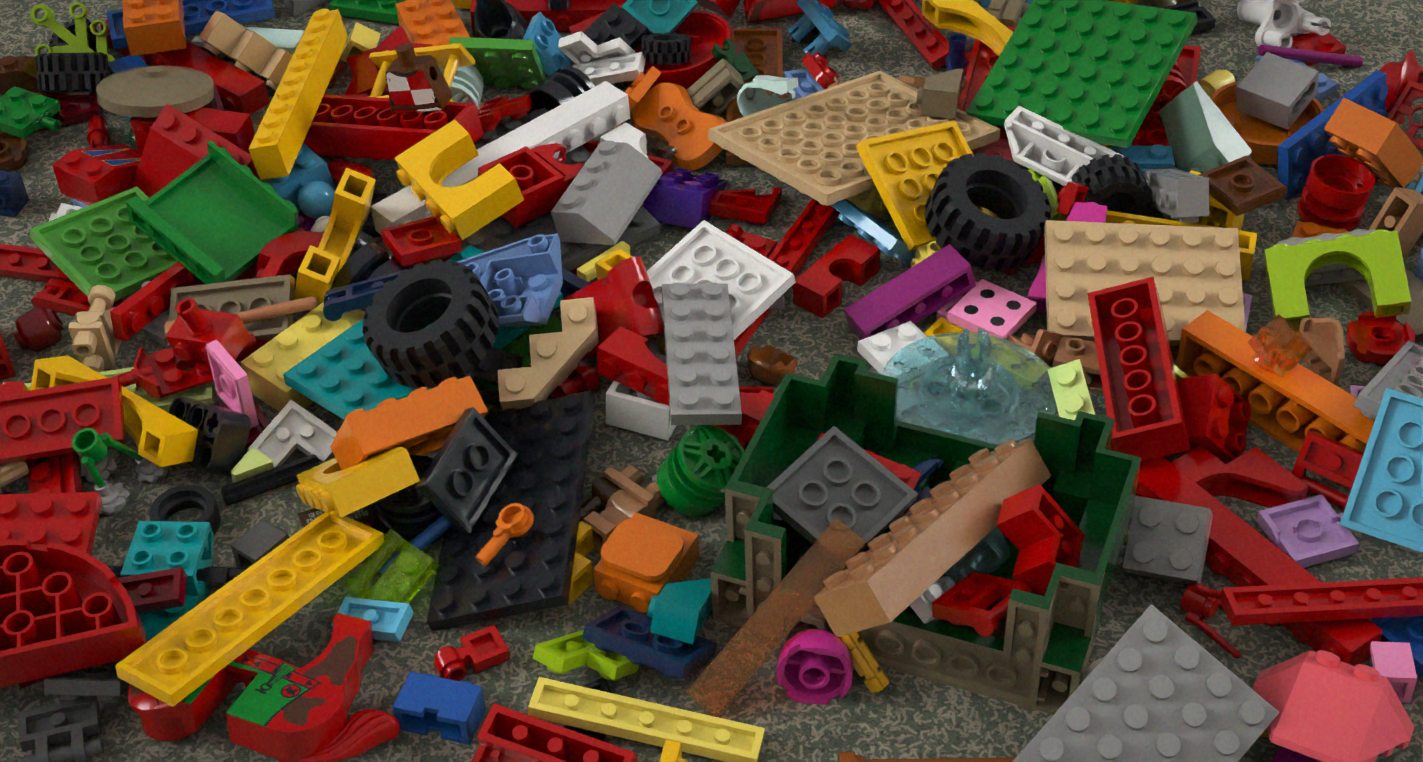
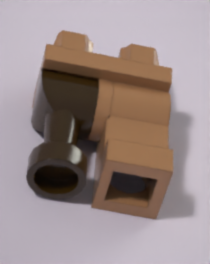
[579,465,665,553]

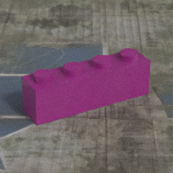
[844,244,976,340]

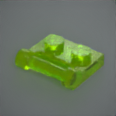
[344,529,439,603]

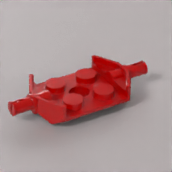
[112,333,257,398]

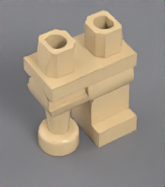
[68,285,122,372]

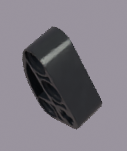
[169,396,250,477]

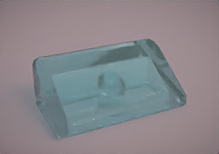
[945,526,1012,584]

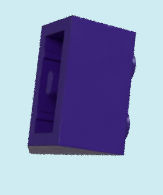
[644,168,728,228]

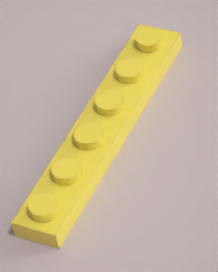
[528,677,765,762]

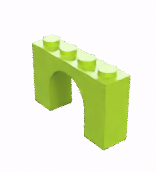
[1264,229,1411,331]

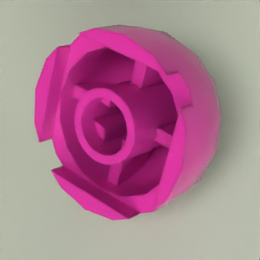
[776,629,853,705]

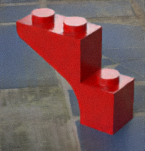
[1170,445,1308,508]

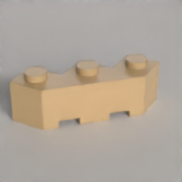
[198,11,293,91]
[498,297,599,410]

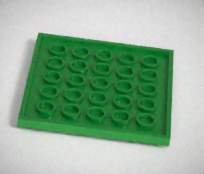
[966,0,1198,148]

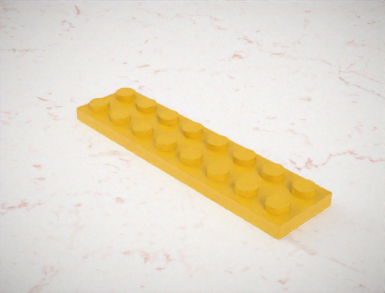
[115,512,384,707]

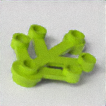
[30,2,116,73]

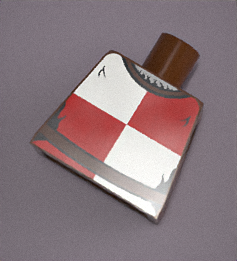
[386,43,453,114]

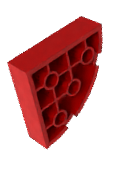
[0,539,147,688]

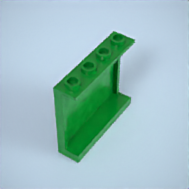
[126,140,299,284]

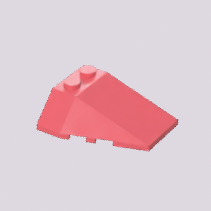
[1252,650,1415,762]

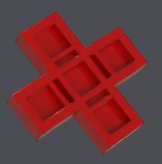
[476,94,534,133]

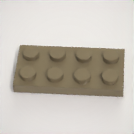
[167,274,295,348]

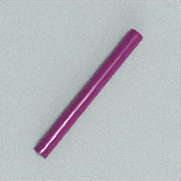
[1258,44,1363,68]

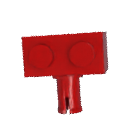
[165,298,251,363]

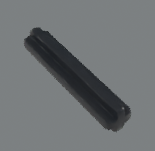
[221,454,320,505]

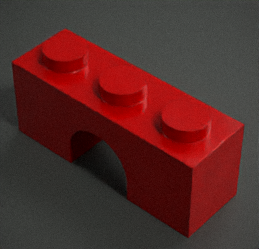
[792,234,880,319]

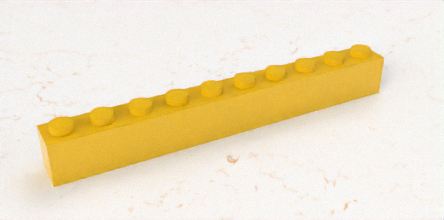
[248,9,348,180]

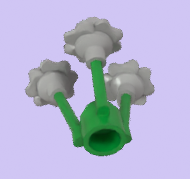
[72,428,169,516]

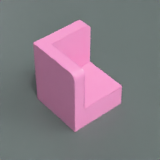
[1370,641,1417,703]

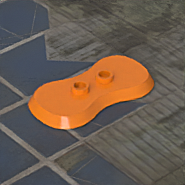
[632,83,727,171]

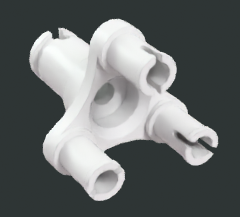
[1237,0,1331,48]

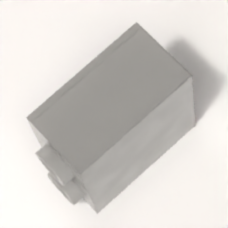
[1235,52,1319,130]

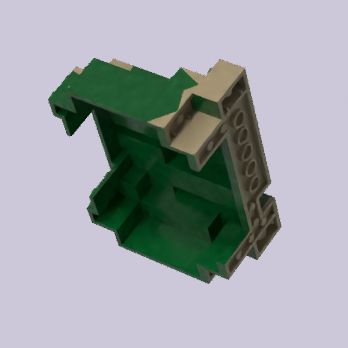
[711,353,1142,715]

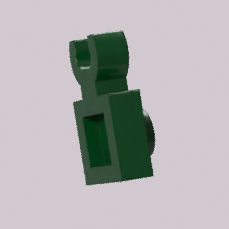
[711,38,759,83]

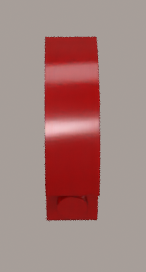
[255,231,324,278]

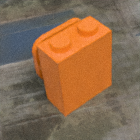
[593,512,700,613]

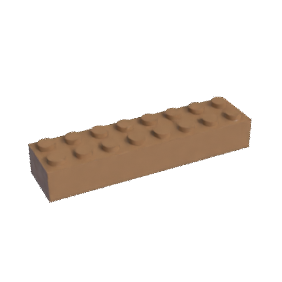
[813,438,1051,638]

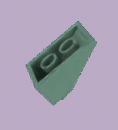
[1159,81,1253,173]

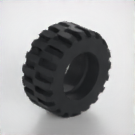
[924,153,1051,272]
[362,260,499,389]

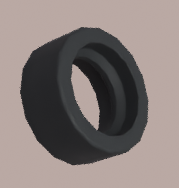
[149,485,221,535]

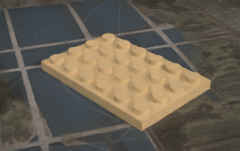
[1044,220,1246,346]

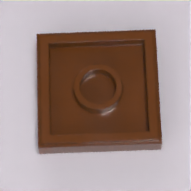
[1199,156,1287,216]

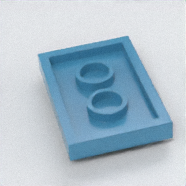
[831,199,915,266]

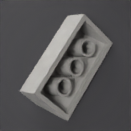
[551,141,663,245]

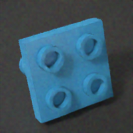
[787,0,853,55]
[523,12,571,76]

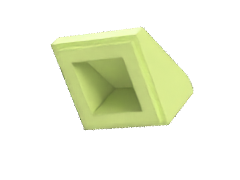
[231,448,274,483]

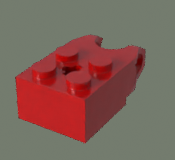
[478,143,584,228]

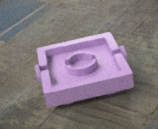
[1256,494,1360,568]

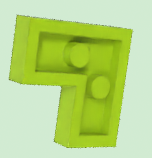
[533,630,639,681]

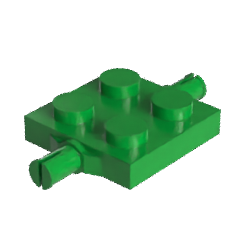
[0,86,62,139]

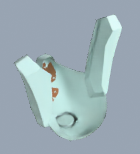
[737,75,798,117]

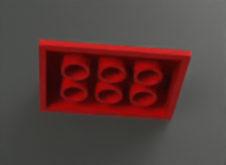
[132,104,262,198]

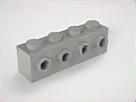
[1144,168,1209,223]

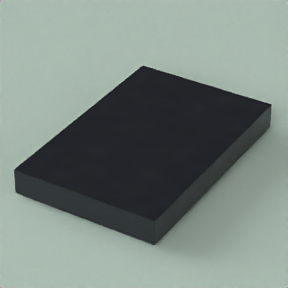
[416,407,517,534]

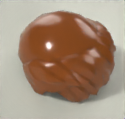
[747,345,797,384]

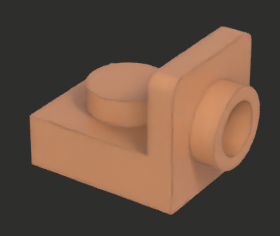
[1004,329,1062,365]

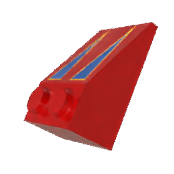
[52,144,142,206]

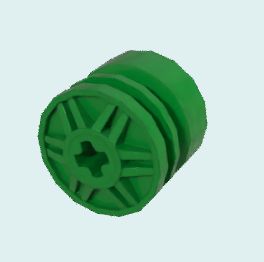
[657,425,745,518]

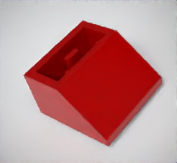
[1178,374,1251,464]

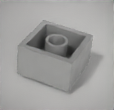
[1122,496,1213,585]

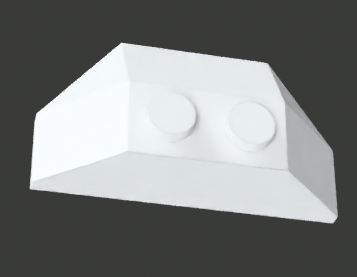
[1004,106,1124,186]

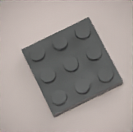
[766,426,918,570]

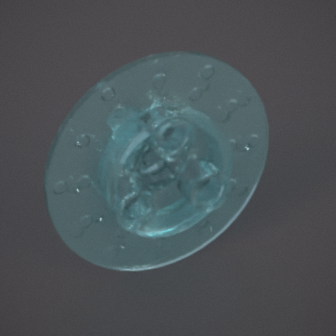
[882,328,1058,445]

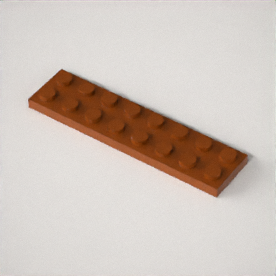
[726,28,783,165]

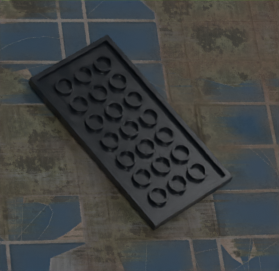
[426,390,595,631]

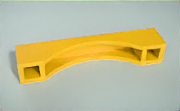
[922,0,1013,56]
[30,355,198,467]

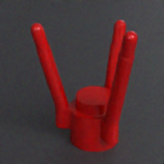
[1180,583,1277,658]

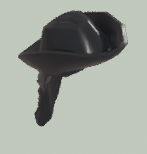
[474,0,528,40]

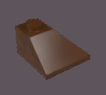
[0,56,42,96]

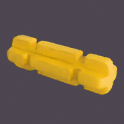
[839,632,889,693]

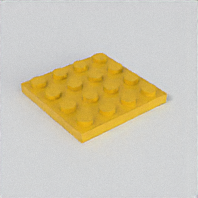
[856,121,1000,251]

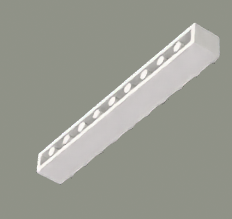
[371,81,630,235]

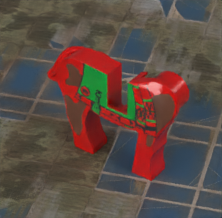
[128,613,400,762]

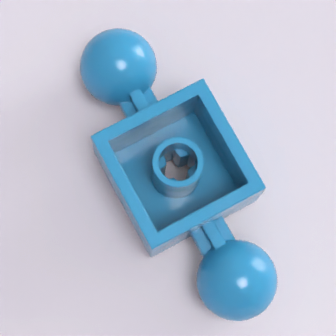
[261,143,336,219]

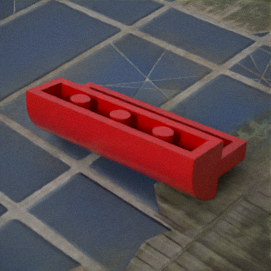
[471,703,638,762]

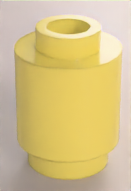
[1198,70,1236,97]

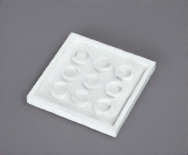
[647,220,796,340]

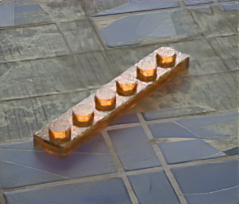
[686,517,867,717]

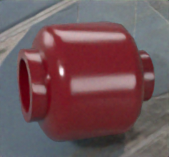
[13,306,64,352]

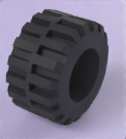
[36,52,109,93]
[1071,154,1153,216]

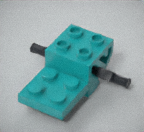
[107,521,247,661]

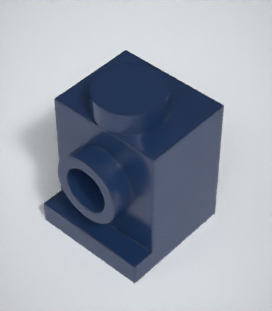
[0,170,29,217]

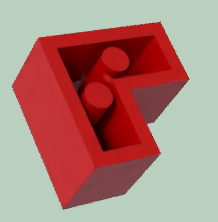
[996,484,1085,596]

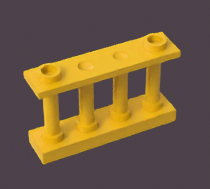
[367,43,476,102]

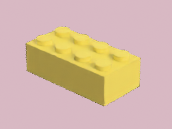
[240,302,365,412]

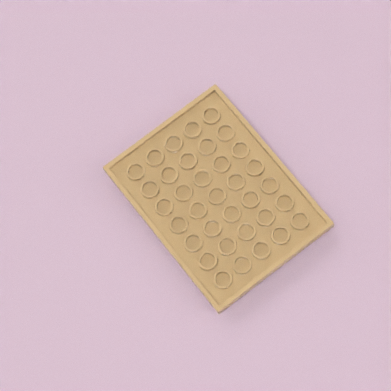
[708,71,1000,206]

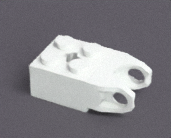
[606,338,677,441]

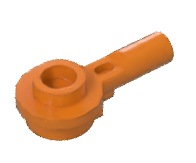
[475,503,534,566]

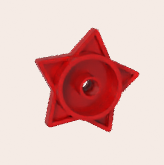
[344,26,433,96]

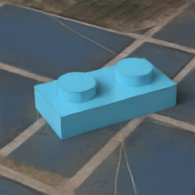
[331,597,414,642]

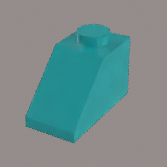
[647,578,712,645]

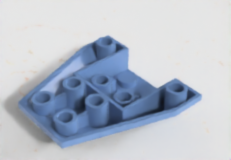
[457,233,563,328]

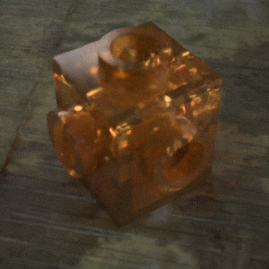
[1248,314,1313,377]

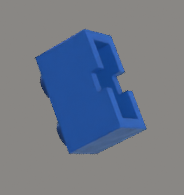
[393,671,486,745]

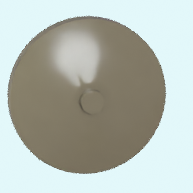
[96,65,215,118]

